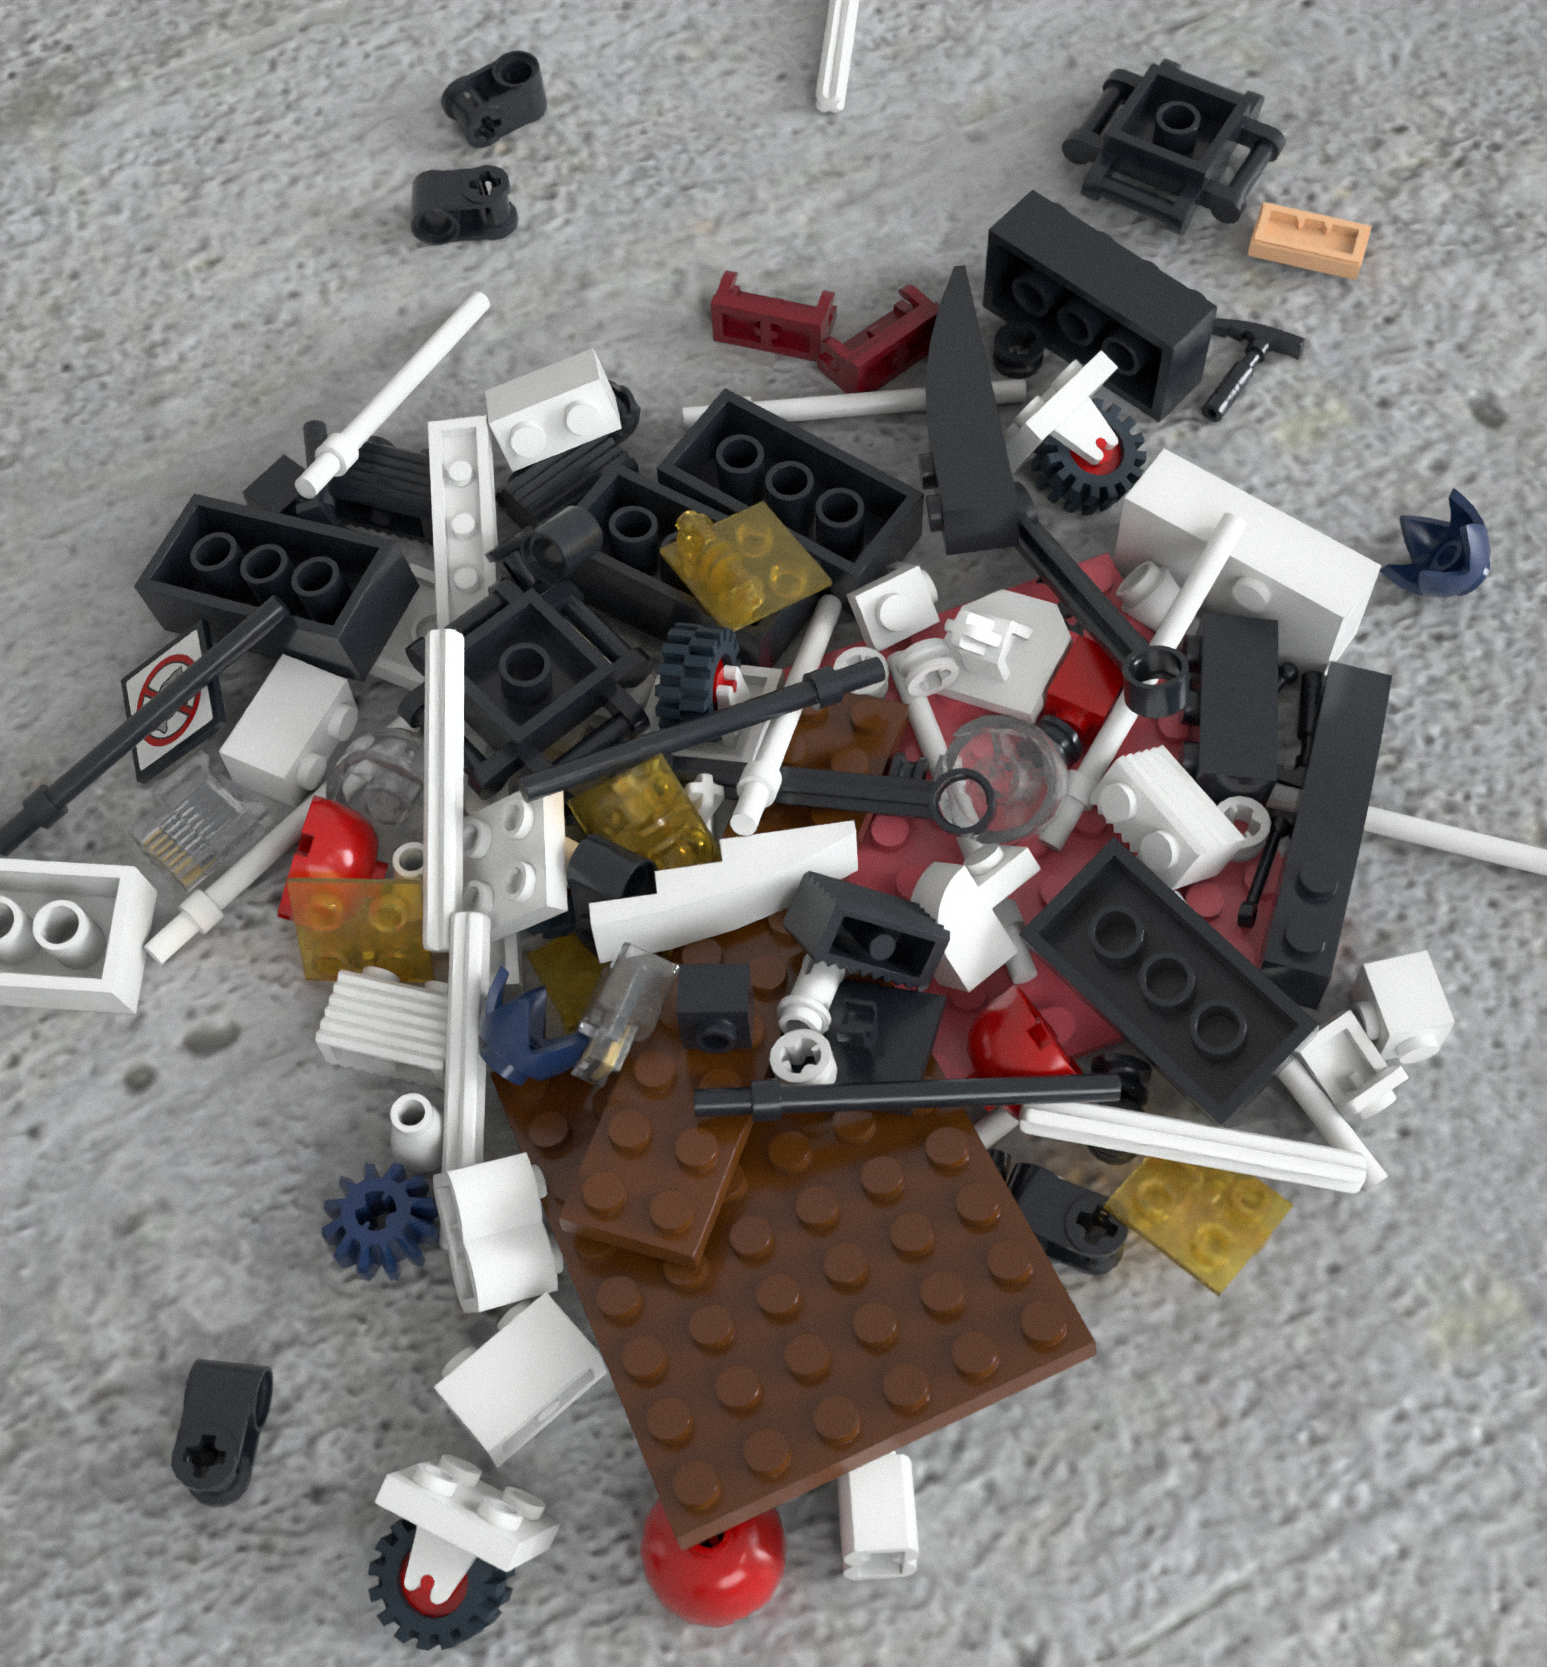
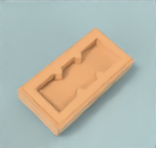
[1247,202,1372,280]

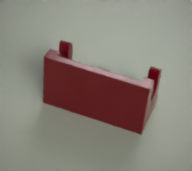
[710,270,837,362]
[817,284,940,394]

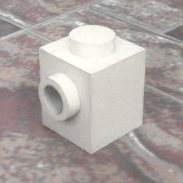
[1350,950,1455,1064]

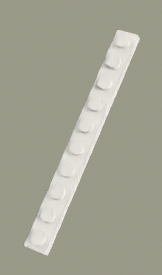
[428,415,524,993]

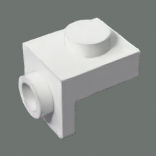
[846,561,940,652]
[1297,1010,1409,1119]

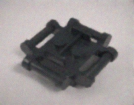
[1061,58,1286,236]
[397,577,655,800]

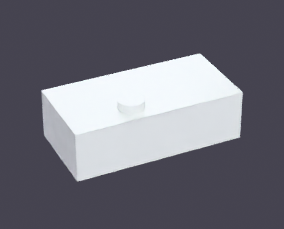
[1113,449,1381,675]
[0,858,158,1014]

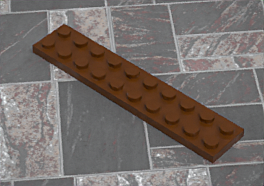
[558,693,909,1270]

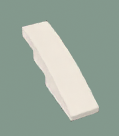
[589,820,858,963]

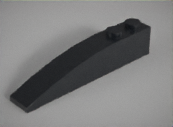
[918,265,1019,556]
[1257,661,1392,1010]

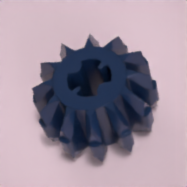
[322,1161,440,1282]

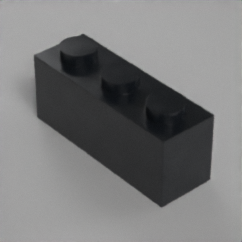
[1177,612,1278,808]

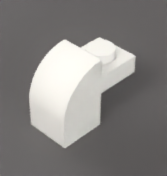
[911,843,1041,992]

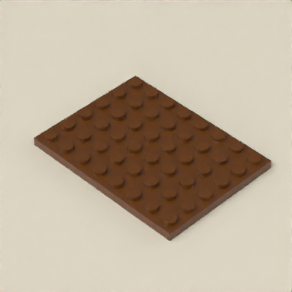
[490,967,1097,1551]

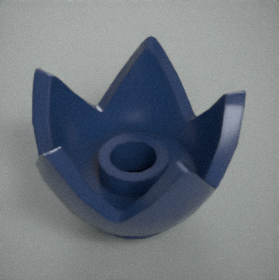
[1380,488,1491,598]
[479,966,597,1086]

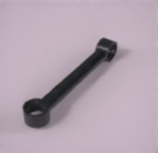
[1001,481,1190,718]
[606,754,997,838]

